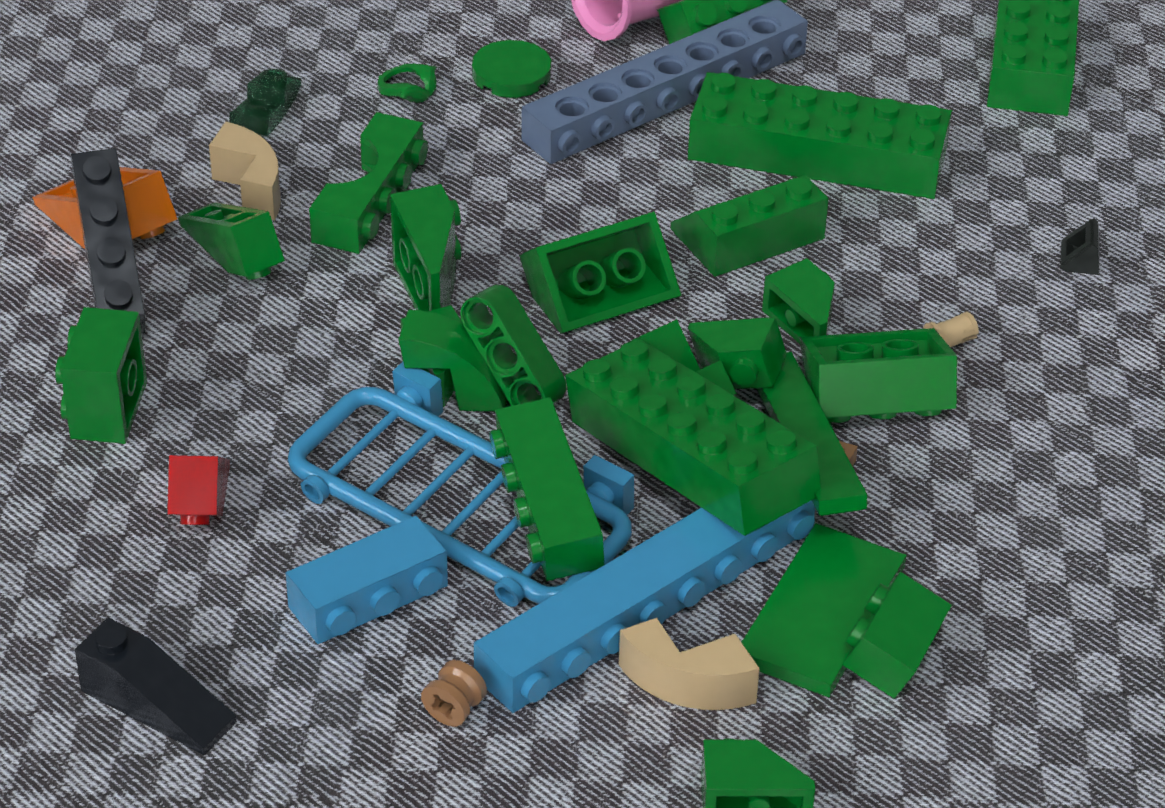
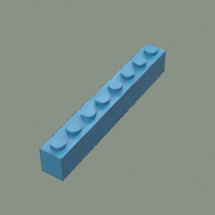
[474,500,815,713]

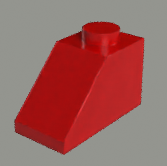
[167,455,230,525]

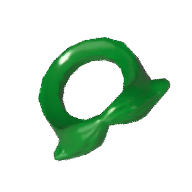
[377,63,437,103]

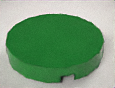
[472,40,552,98]

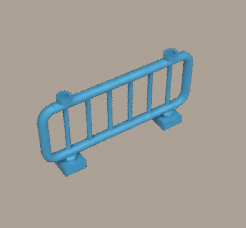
[287,362,634,607]

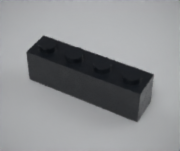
[71,148,146,334]

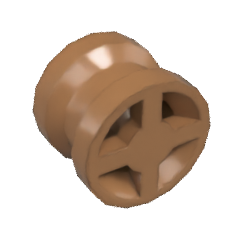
[421,660,487,727]

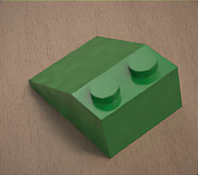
[390,184,461,311]

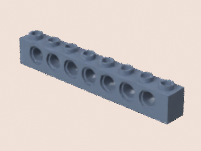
[521,0,808,164]

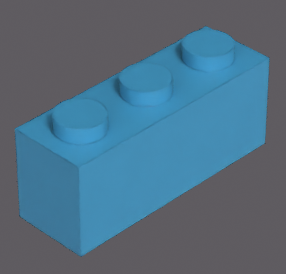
[286,516,448,644]

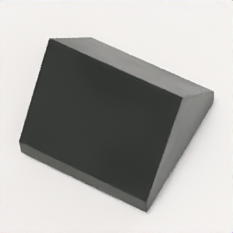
[1061,218,1100,275]

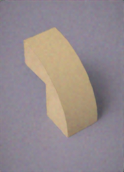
[209,121,281,221]
[619,618,759,710]

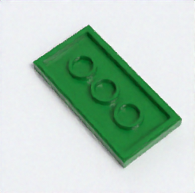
[742,523,906,698]

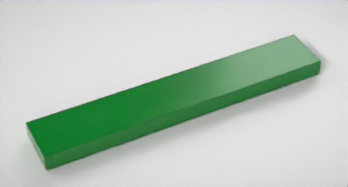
[756,352,867,516]

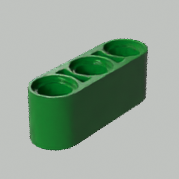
[460,284,566,406]

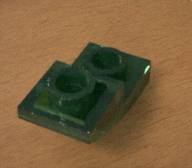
[229,69,301,136]

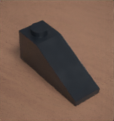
[75,617,237,756]

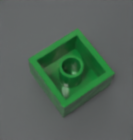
[55,307,147,444]

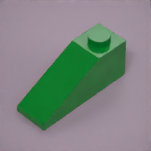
[177,202,285,280]

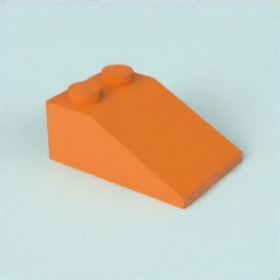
[32,167,178,249]

